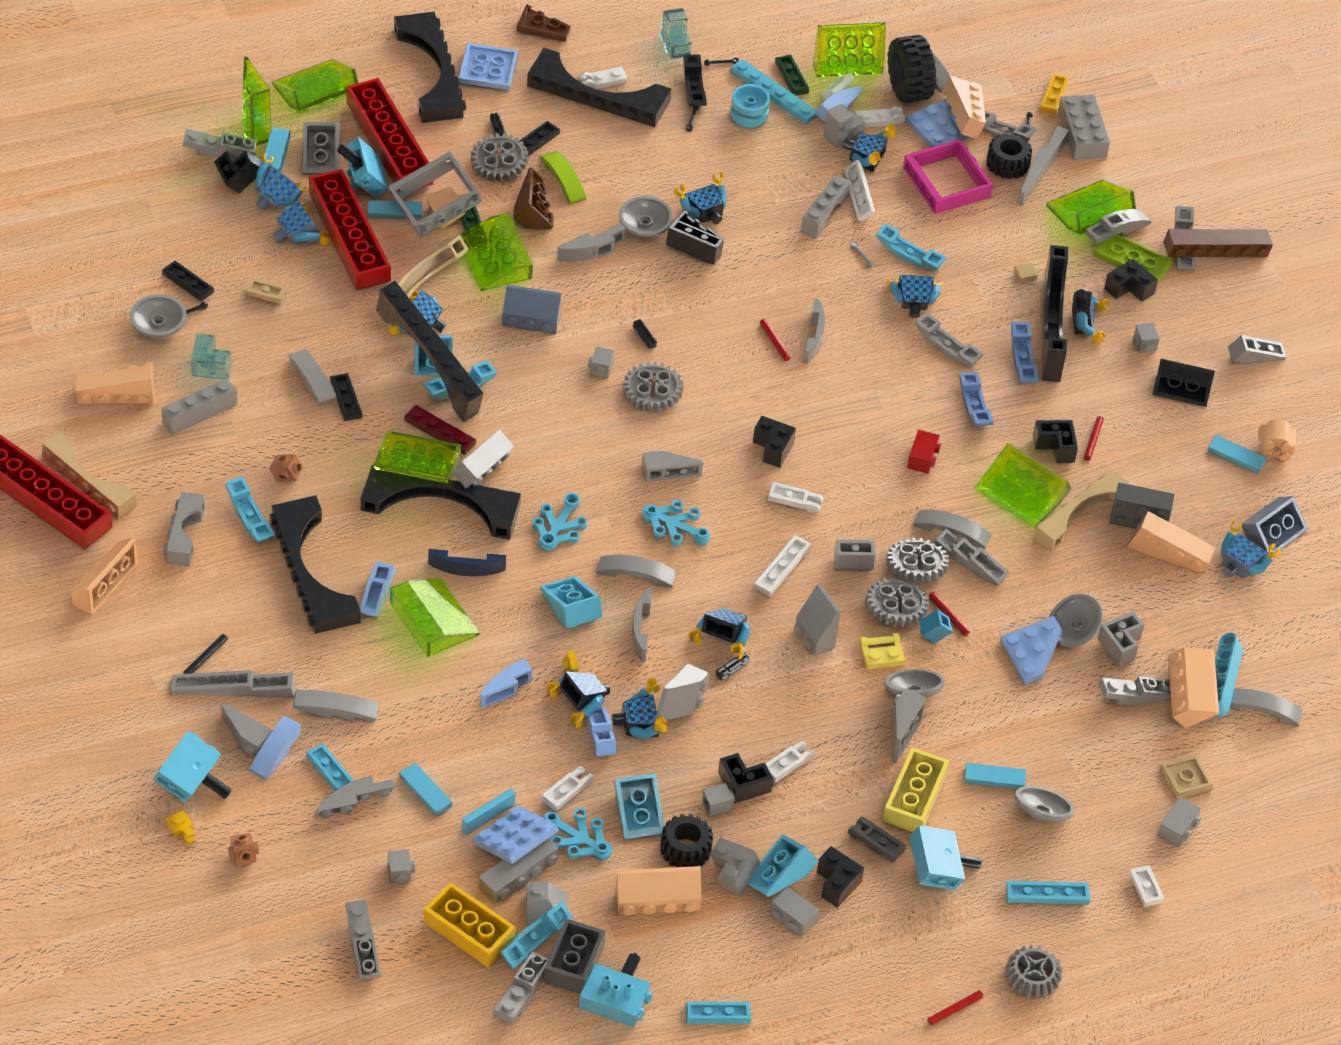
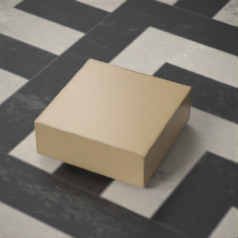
[1014,262,1038,282]

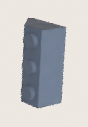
[502,285,561,334]
[1242,496,1308,554]

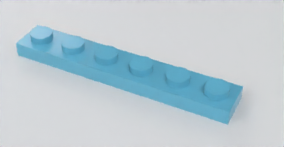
[730,59,818,124]

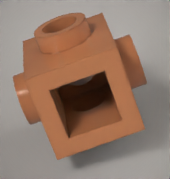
[269,454,303,482]
[228,833,259,866]

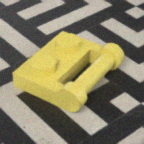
[859,633,906,670]

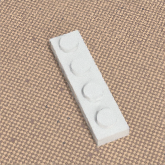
[844,160,875,222]
[754,535,811,597]

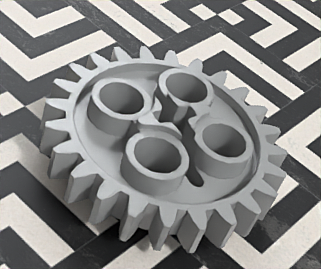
[471,133,528,182]
[623,362,684,412]
[886,537,949,583]
[865,577,929,627]

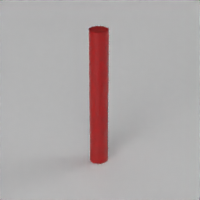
[759,319,791,361]
[1084,416,1104,461]
[928,592,970,636]
[927,990,983,1026]

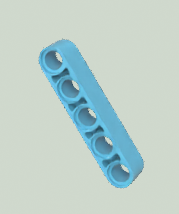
[256,127,291,193]
[1214,632,1243,718]

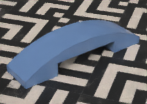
[1011,322,1039,383]
[959,372,994,426]

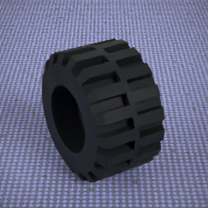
[986,133,1032,179]
[660,814,713,868]

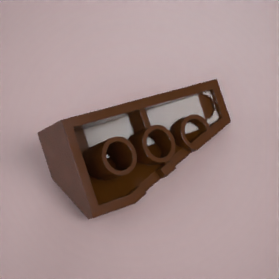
[513,167,554,229]

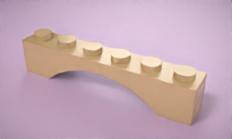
[375,234,469,300]
[42,431,137,519]
[1034,470,1129,552]

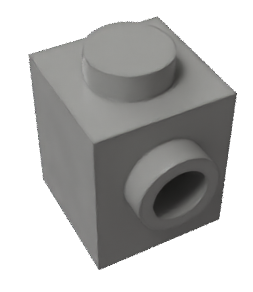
[1133,323,1160,353]
[588,347,614,378]
[702,783,735,817]
[388,849,415,884]

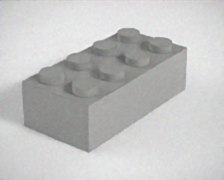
[1058,94,1110,160]

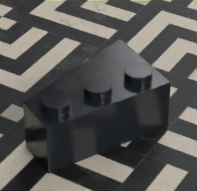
[666,210,724,265]

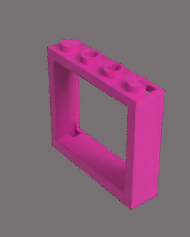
[903,139,993,214]

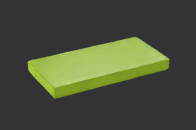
[1093,234,1173,284]

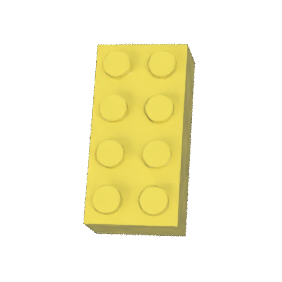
[882,747,950,832]

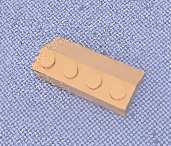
[71,538,138,615]
[1168,647,1219,728]
[615,866,702,916]

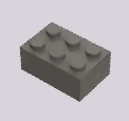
[1109,482,1174,529]
[544,919,606,994]

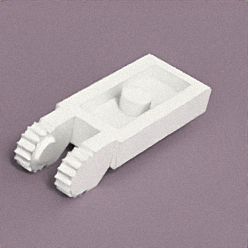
[577,67,627,89]
[855,107,906,128]
[768,482,823,513]
[766,741,815,784]
[541,766,594,812]

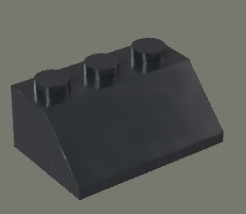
[1153,358,1215,407]

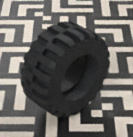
[887,34,937,103]

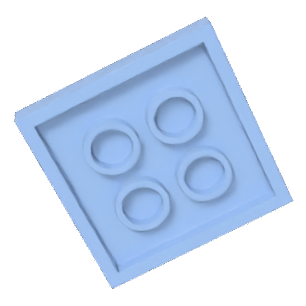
[458,43,518,90]
[905,98,970,148]
[473,806,559,864]

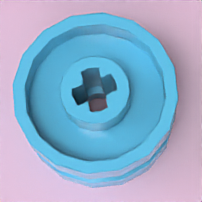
[730,84,770,128]

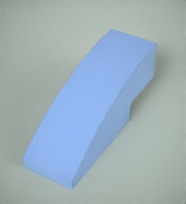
[814,87,863,122]
[360,561,396,618]
[480,659,532,708]
[586,706,616,756]
[250,716,301,780]

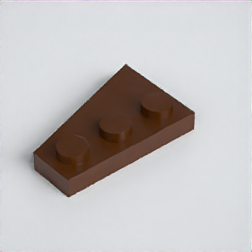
[517,4,571,42]

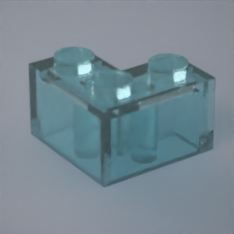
[659,8,692,59]
[191,334,232,380]

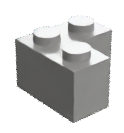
[823,104,865,148]
[1098,611,1144,667]
[710,837,761,897]

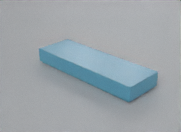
[368,201,422,219]
[1208,435,1267,473]
[306,743,354,791]
[399,762,453,816]
[964,763,1026,789]
[462,789,516,835]
[686,1002,751,1024]

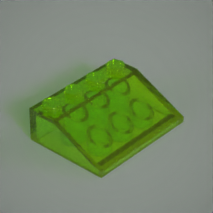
[813,22,886,77]
[241,56,271,146]
[272,59,358,112]
[1046,180,1136,234]
[460,212,533,291]
[373,430,461,483]
[974,442,1072,528]
[390,579,480,657]

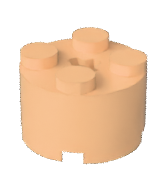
[1258,420,1296,461]

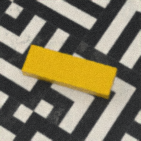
[1039,73,1069,115]

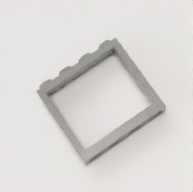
[388,151,482,238]

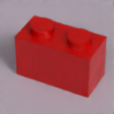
[907,429,942,474]

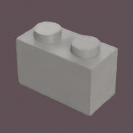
[834,540,875,570]
[1157,797,1201,847]
[770,887,819,937]

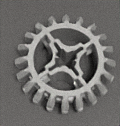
[1005,944,1062,999]

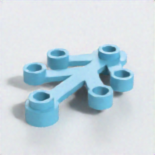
[533,493,587,551]
[642,500,710,546]
[544,808,613,861]

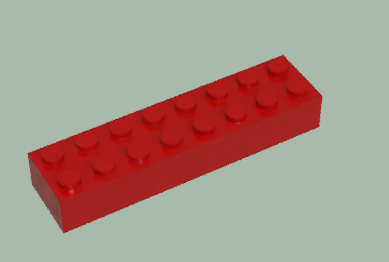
[346,78,433,191]
[308,169,391,290]
[0,434,112,549]

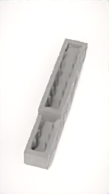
[1018,126,1070,205]
[171,670,296,698]

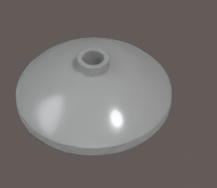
[619,196,673,237]
[130,294,186,338]
[1049,594,1103,647]
[885,669,945,698]
[1015,786,1074,822]

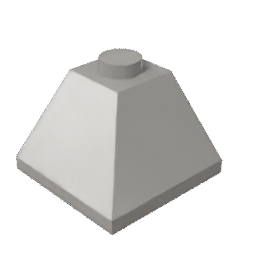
[526,882,568,931]

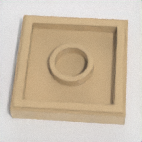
[1160,755,1214,799]

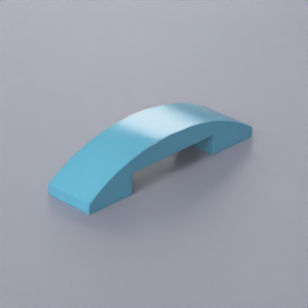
[876,223,946,270]
[423,360,497,398]
[225,476,275,543]
[500,901,573,969]

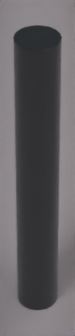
[183,634,228,674]

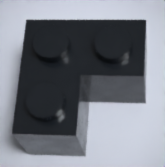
[214,150,261,194]
[1104,259,1158,302]
[753,415,796,468]
[1033,420,1078,463]
[718,753,773,804]
[817,846,864,908]

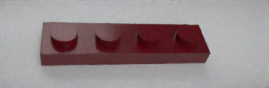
[404,405,476,455]

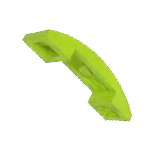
[540,151,586,204]

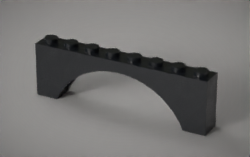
[394,11,466,123]
[527,48,672,127]
[1042,245,1068,382]
[376,281,484,422]
[360,465,521,540]
[269,495,361,634]

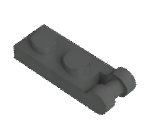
[848,816,906,862]

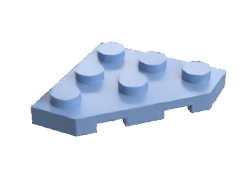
[1000,616,1062,685]

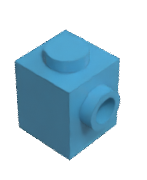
[919,609,953,643]

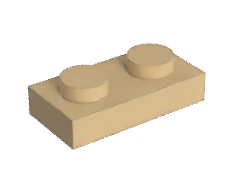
[245,278,287,304]

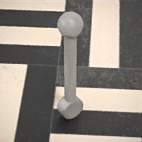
[851,241,873,267]

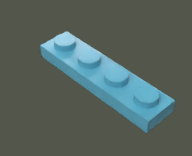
[1006,881,1090,905]

